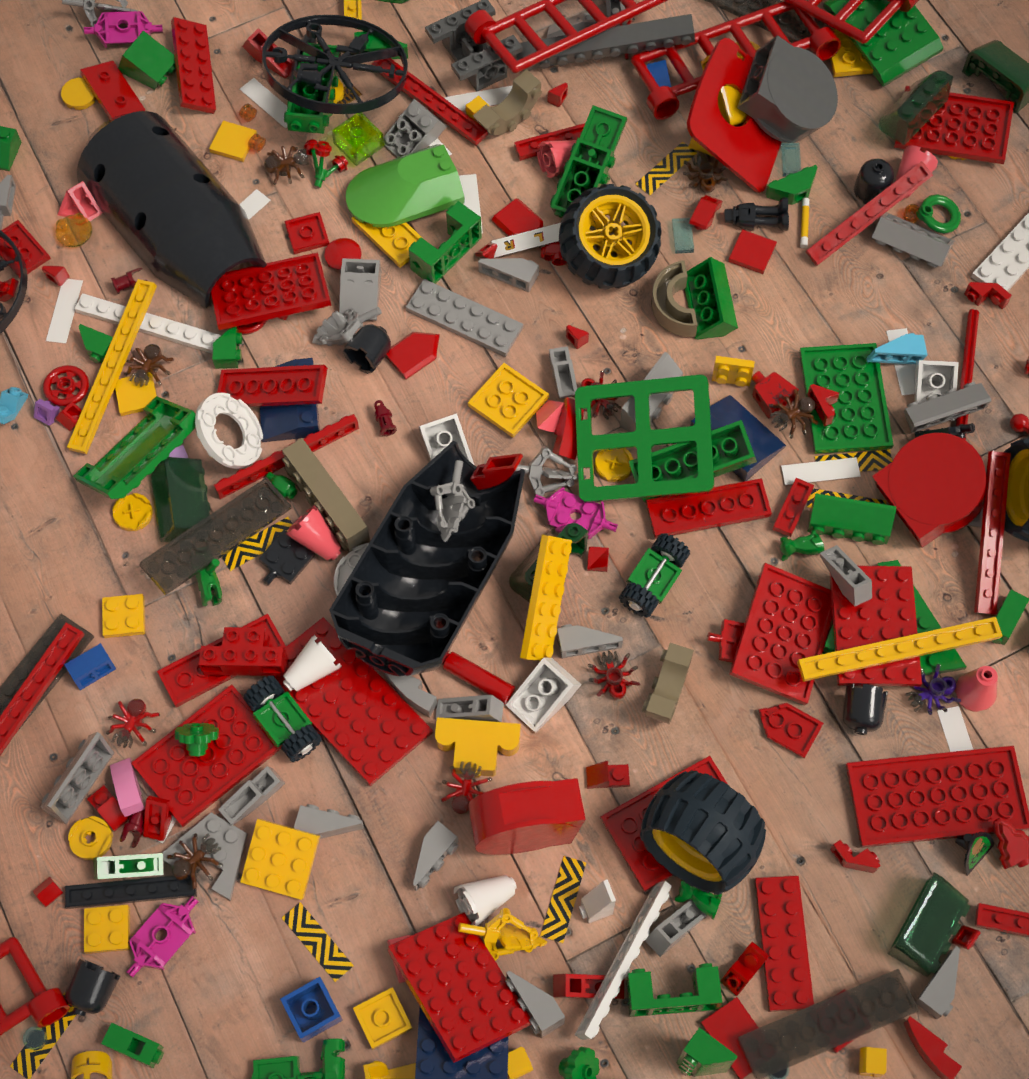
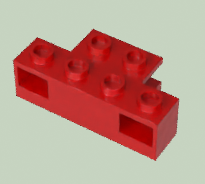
[199,627,288,676]

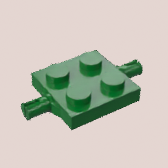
[251,1056,315,1079]

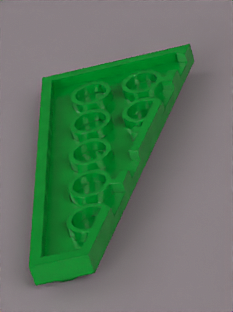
[877,560,967,676]

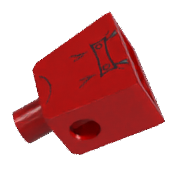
[751,371,799,419]

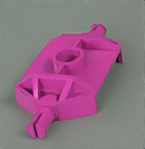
[84,11,163,48]
[534,487,618,540]
[126,896,199,978]

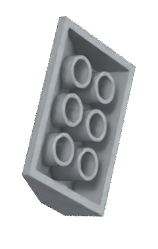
[40,732,114,825]

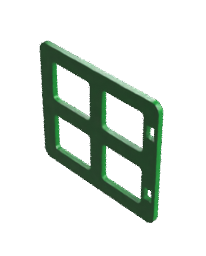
[575,375,714,502]

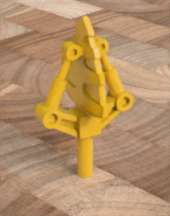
[458,908,547,961]

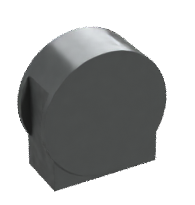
[737,35,838,143]

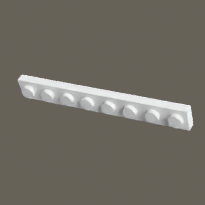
[75,293,221,354]
[575,881,672,1040]

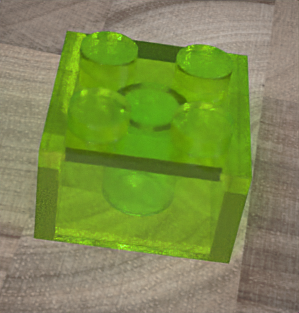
[332,113,384,166]

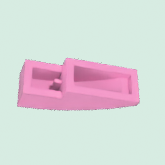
[110,758,145,817]

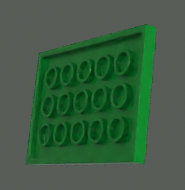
[799,343,894,454]

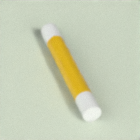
[800,198,810,248]

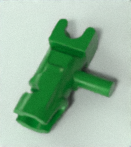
[190,548,222,606]
[302,1038,345,1079]

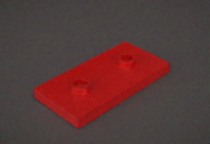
[80,60,145,119]

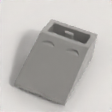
[380,99,447,157]
[339,258,382,321]
[505,971,565,1038]

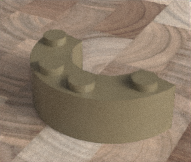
[473,69,542,135]
[651,260,698,337]
[642,643,694,724]

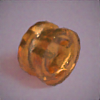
[239,103,257,122]
[248,134,266,152]
[903,204,920,223]

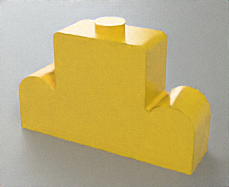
[435,717,521,778]

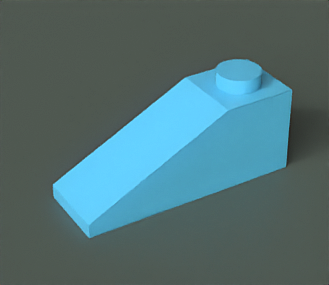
[866,333,928,364]

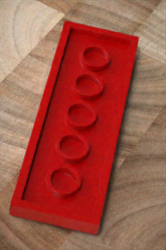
[171,17,216,114]
[217,364,328,407]
[646,478,772,539]
[157,614,286,708]
[755,876,815,1012]

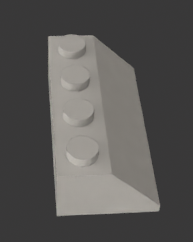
[872,212,955,268]
[620,352,683,432]
[904,382,992,433]

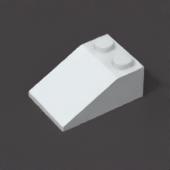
[914,360,959,421]
[419,413,474,465]
[506,658,581,733]

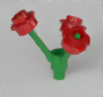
[304,139,348,188]

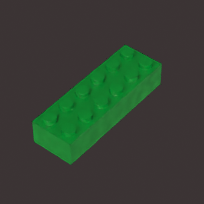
[629,420,757,502]

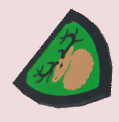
[955,832,994,876]

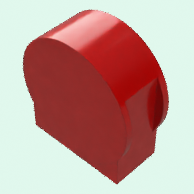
[872,433,987,548]
[468,778,586,855]

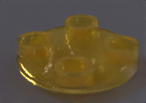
[56,213,92,247]

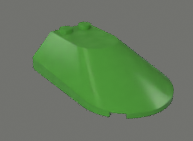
[346,144,465,228]

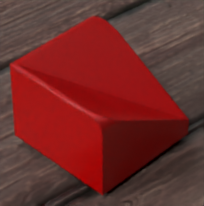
[547,82,568,107]
[42,266,70,286]
[566,325,589,349]
[55,401,82,431]
[587,547,609,572]

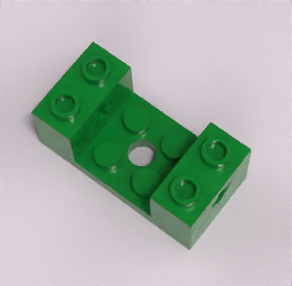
[408,201,482,284]
[626,963,722,1017]

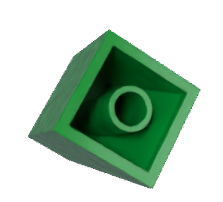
[118,31,176,90]

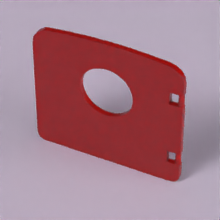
[687,38,782,193]

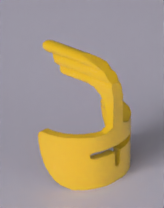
[70,1051,112,1079]

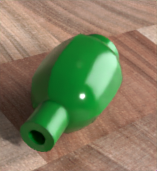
[266,472,298,499]

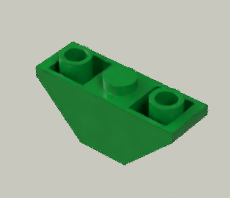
[765,165,818,205]

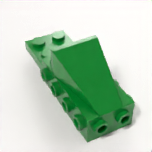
[284,43,341,134]
[550,105,628,218]

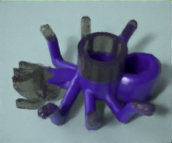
[905,664,961,715]

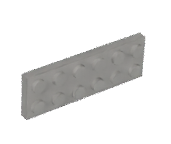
[406,279,523,357]

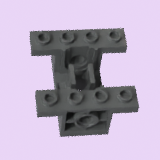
[425,0,523,92]

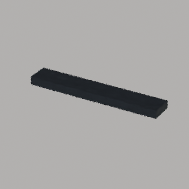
[65,874,197,909]

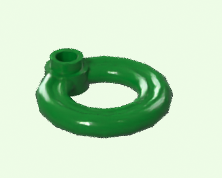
[916,194,961,234]

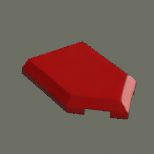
[491,198,543,236]
[385,332,440,380]
[758,703,824,758]

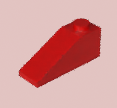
[242,28,293,79]
[553,974,624,999]

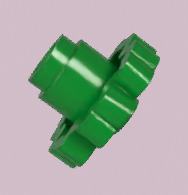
[175,723,219,756]
[559,1046,600,1079]

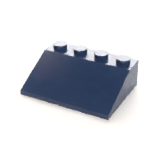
[260,358,320,442]
[690,395,786,482]

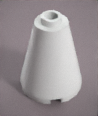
[283,635,342,691]
[454,875,517,926]

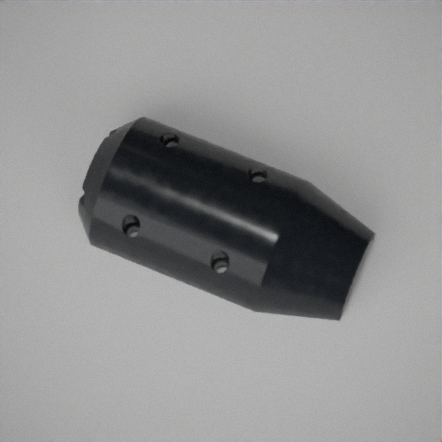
[77,111,267,308]
[329,441,525,676]

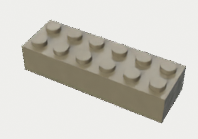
[282,438,370,553]

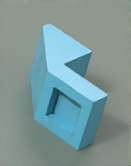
[0,387,29,424]

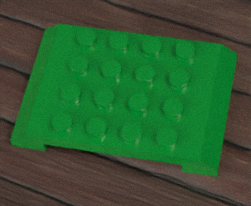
[823,0,943,87]
[73,396,196,499]

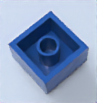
[280,977,343,1043]

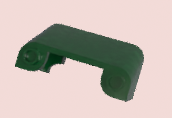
[962,40,1029,113]
[509,523,588,603]

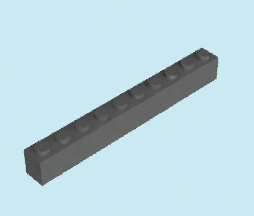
[516,14,695,71]

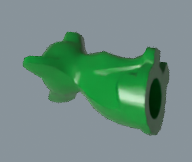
[780,530,824,561]
[675,880,722,920]

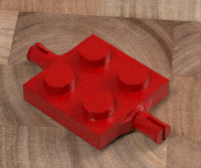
[707,619,745,663]

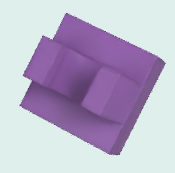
[34,399,60,426]

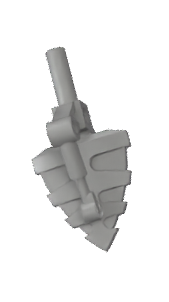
[62,0,138,27]
[312,307,382,346]
[515,447,586,496]
[430,460,475,542]

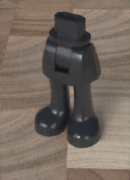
[724,197,789,231]

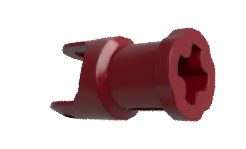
[111,268,148,294]
[374,400,397,436]
[120,809,145,848]

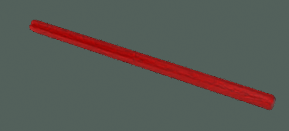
[956,309,979,441]

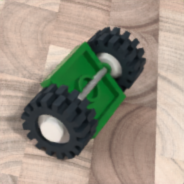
[619,533,691,618]
[243,676,322,762]

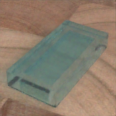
[781,143,801,177]
[672,218,694,254]

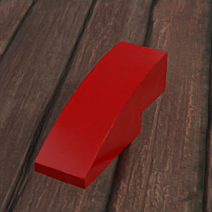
[552,397,584,460]
[471,453,523,490]
[904,1016,962,1079]

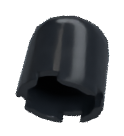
[854,158,894,204]
[343,324,391,373]
[843,684,888,735]
[65,958,120,1017]

